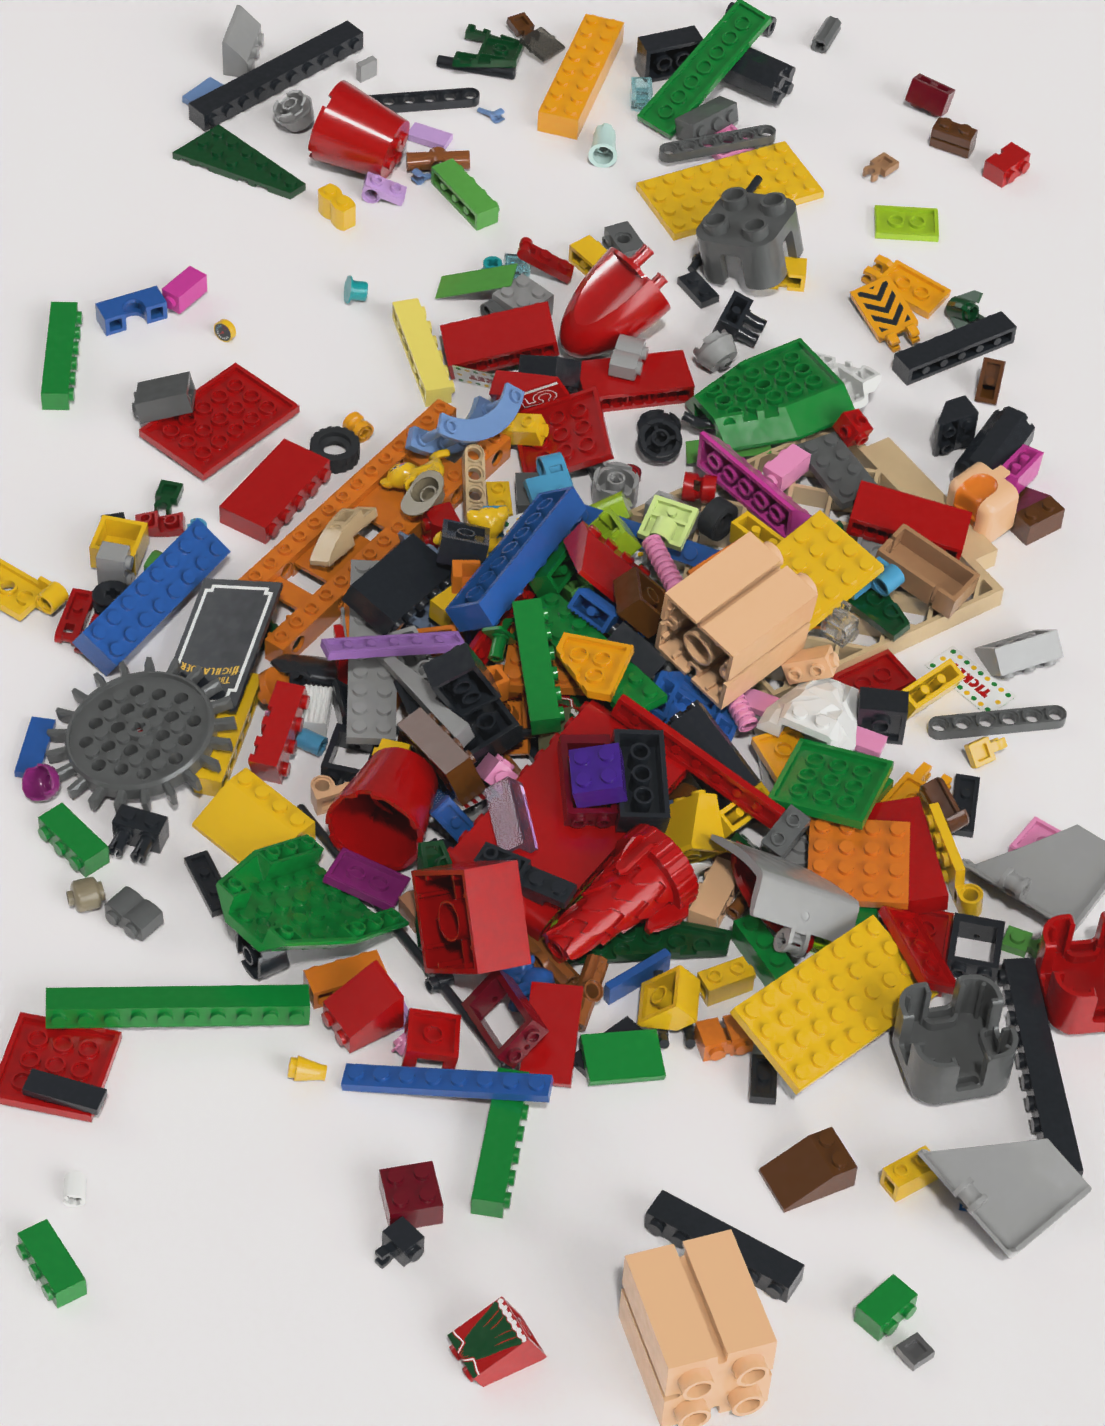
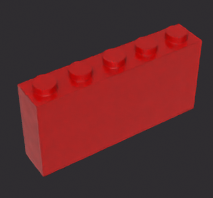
[440,301,560,380]
[577,350,695,412]
[219,438,331,544]
[846,480,973,560]
[867,796,949,914]

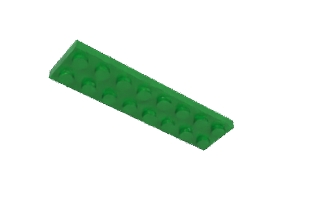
[637,0,772,139]
[539,593,667,711]

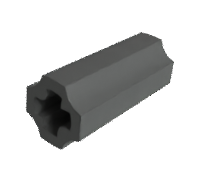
[811,16,842,54]

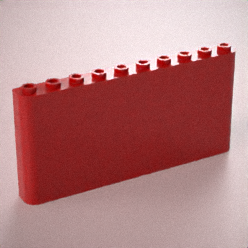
[447,699,688,941]

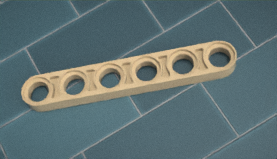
[462,444,486,524]

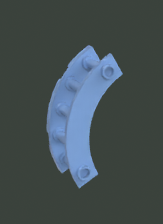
[405,382,525,456]

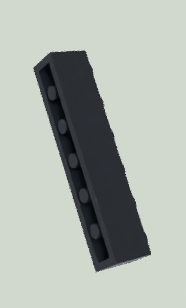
[892,311,1017,386]
[644,1189,805,1303]

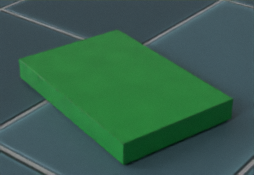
[579,1029,666,1086]

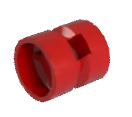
[681,472,717,504]

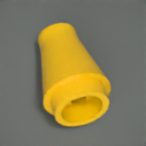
[287,1055,327,1081]

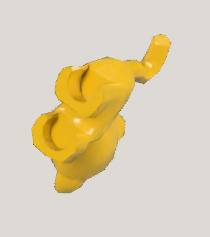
[379,449,450,491]
[433,506,509,558]

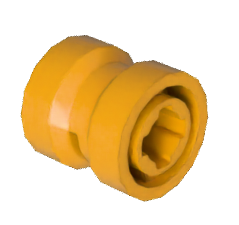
[342,412,374,443]

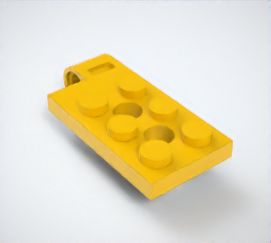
[0,559,69,621]
[925,802,983,916]

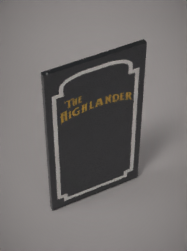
[158,578,283,714]

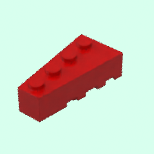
[248,680,310,784]

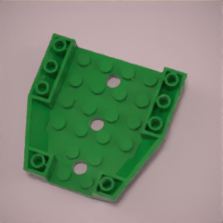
[685,338,855,451]
[216,834,409,952]

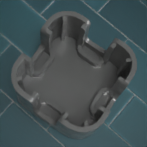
[696,187,804,290]
[892,974,1018,1104]

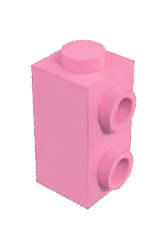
[763,444,811,491]
[476,752,518,795]

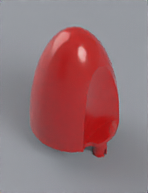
[559,244,671,358]

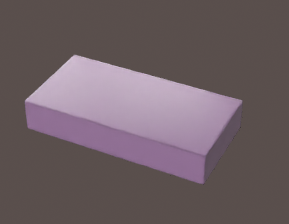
[408,122,453,150]

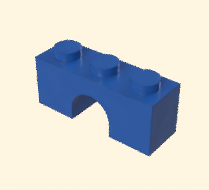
[95,286,168,336]

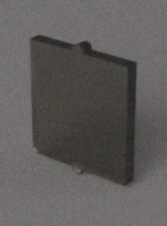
[519,27,565,62]

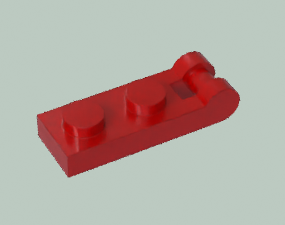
[517,237,574,284]
[54,588,93,646]

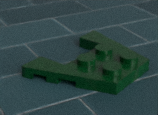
[452,24,524,68]

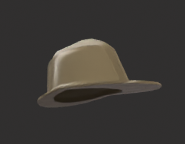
[401,470,445,516]

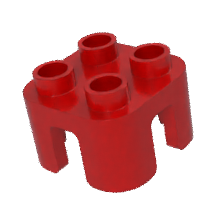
[1035,911,1105,1034]

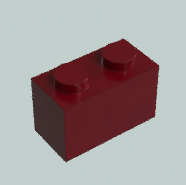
[905,73,956,117]

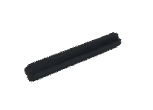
[436,55,516,80]

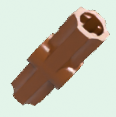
[406,147,470,171]
[528,935,580,985]
[575,954,609,1032]

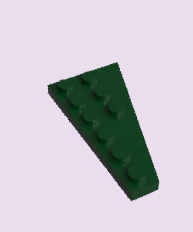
[567,921,732,964]

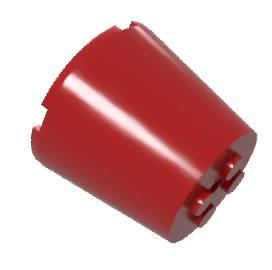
[308,80,410,178]
[325,747,438,871]

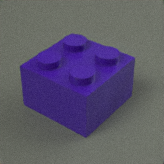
[569,743,627,808]

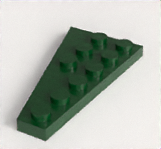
[172,124,306,200]
[836,520,910,642]

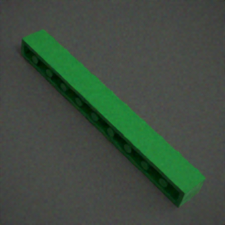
[46,984,310,1029]

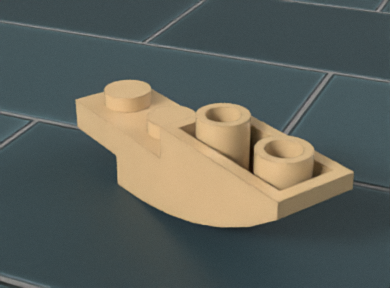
[309,506,378,568]

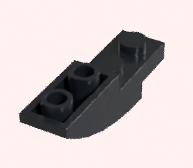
[474,842,577,909]

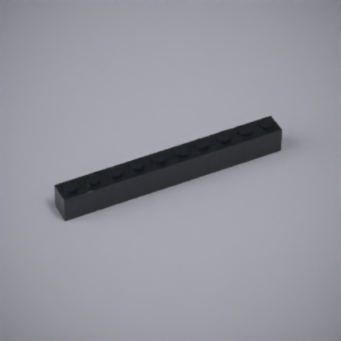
[188,20,363,132]
[997,957,1084,1176]

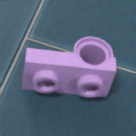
[361,171,407,206]

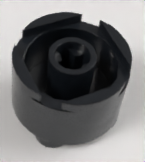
[235,933,290,979]

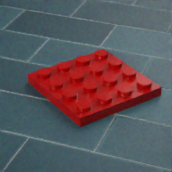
[517,386,614,473]
[0,1012,122,1122]

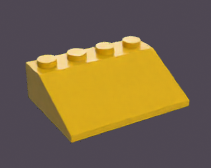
[192,768,316,864]

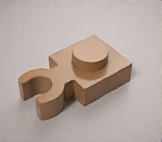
[862,152,899,182]

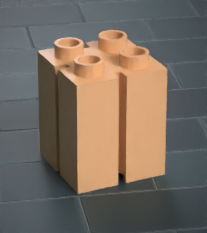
[655,532,818,710]
[619,1229,777,1426]

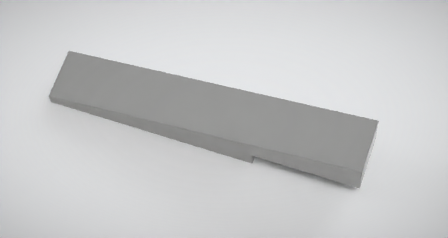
[376,656,475,748]

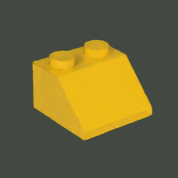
[637,965,701,1031]

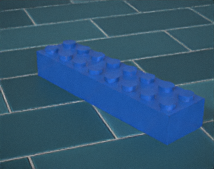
[445,486,587,632]
[72,518,231,676]

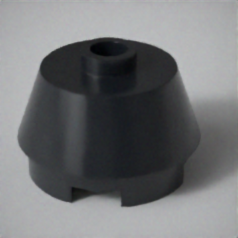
[637,418,682,462]

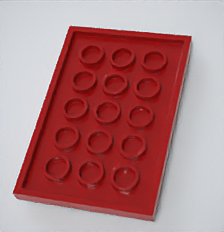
[139,362,300,481]

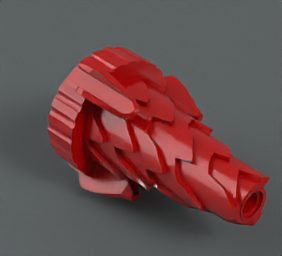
[542,823,699,964]

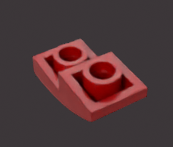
[135,510,185,537]

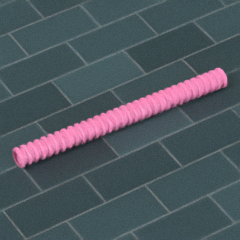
[642,534,758,732]

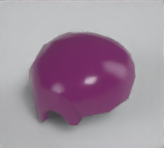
[22,763,60,801]

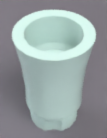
[588,123,617,168]

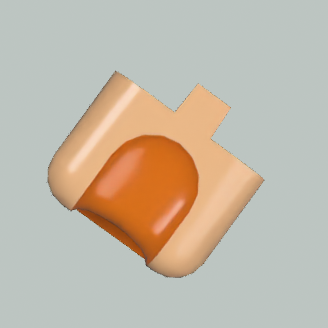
[946,462,1019,542]

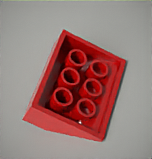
[563,521,651,603]

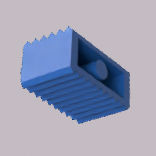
[567,588,623,633]

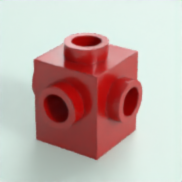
[832,408,874,447]

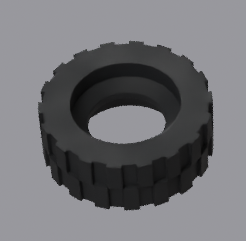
[310,426,360,474]

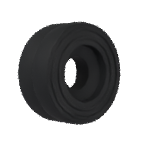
[697,497,738,541]

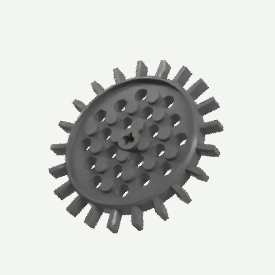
[46,657,237,813]

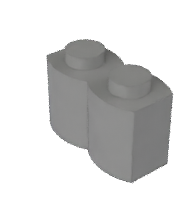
[608,334,649,381]

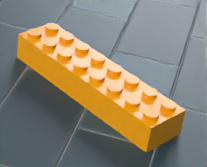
[537,14,624,140]

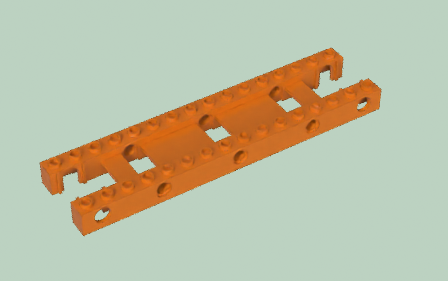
[238,398,511,662]

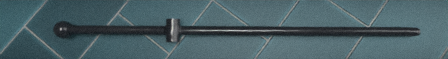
[297,804,519,1070]

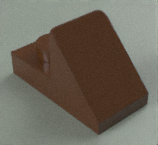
[974,357,1006,405]

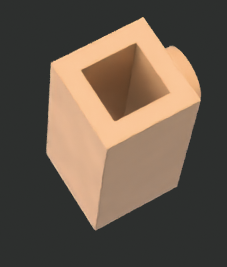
[781,644,839,685]

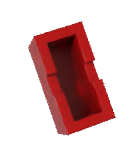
[982,142,1031,188]

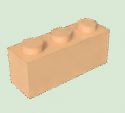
[687,856,739,928]

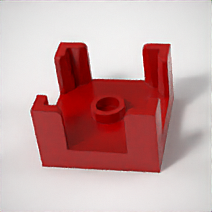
[401,1008,461,1069]

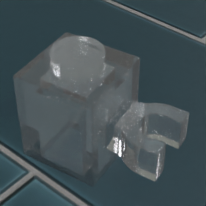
[820,600,859,648]

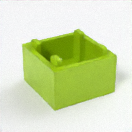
[589,507,642,556]

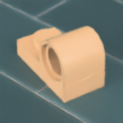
[311,775,349,816]

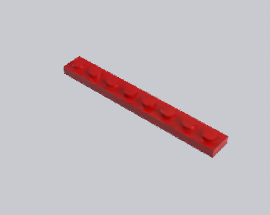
[610,694,786,829]

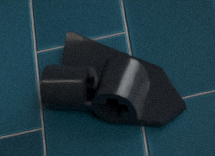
[270,654,337,688]

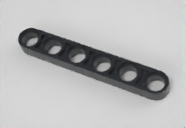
[369,88,480,113]

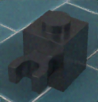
[375,1216,425,1269]

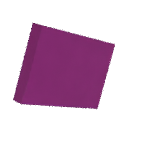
[323,848,411,910]

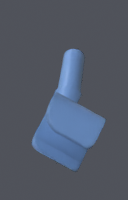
[477,107,505,124]
[411,168,431,185]

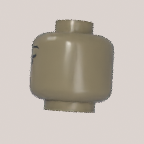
[66,877,105,913]

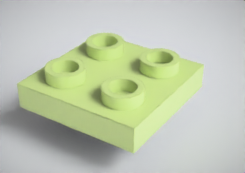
[637,495,699,552]

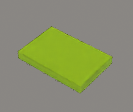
[874,205,939,242]

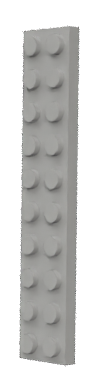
[346,560,397,745]

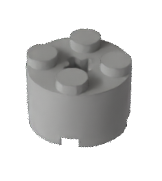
[592,462,639,509]

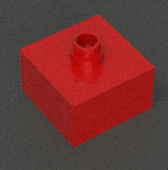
[411,860,532,974]

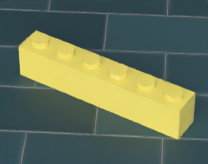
[392,298,455,407]

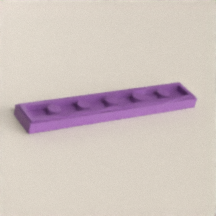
[320,631,465,660]

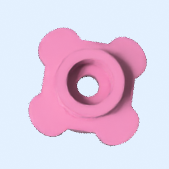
[391,1032,406,1056]

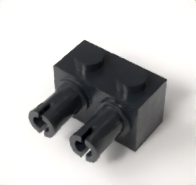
[712,290,767,348]
[108,804,169,863]

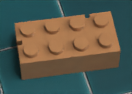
[875,523,980,619]

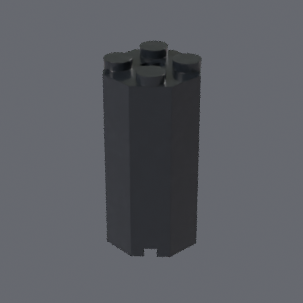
[722,47,796,105]
[953,406,1035,478]
[666,699,761,811]

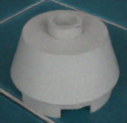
[273,90,314,132]
[693,329,737,372]

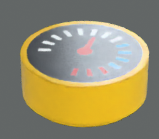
[214,319,236,342]

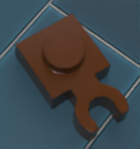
[506,12,539,46]

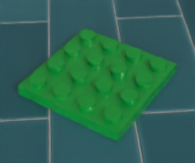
[768,738,894,830]

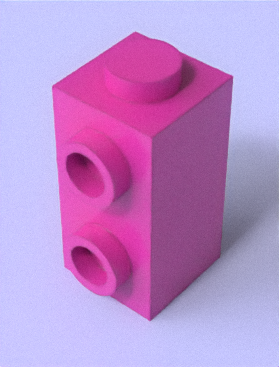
[162,266,207,314]

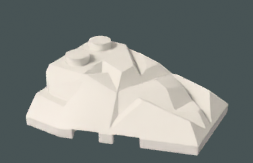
[800,351,882,409]
[756,678,859,751]

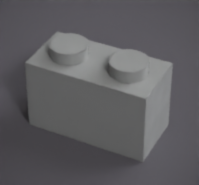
[96,541,135,586]

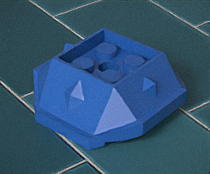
[649,670,738,741]

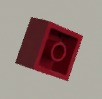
[379,1161,444,1228]

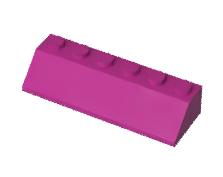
[696,431,811,538]

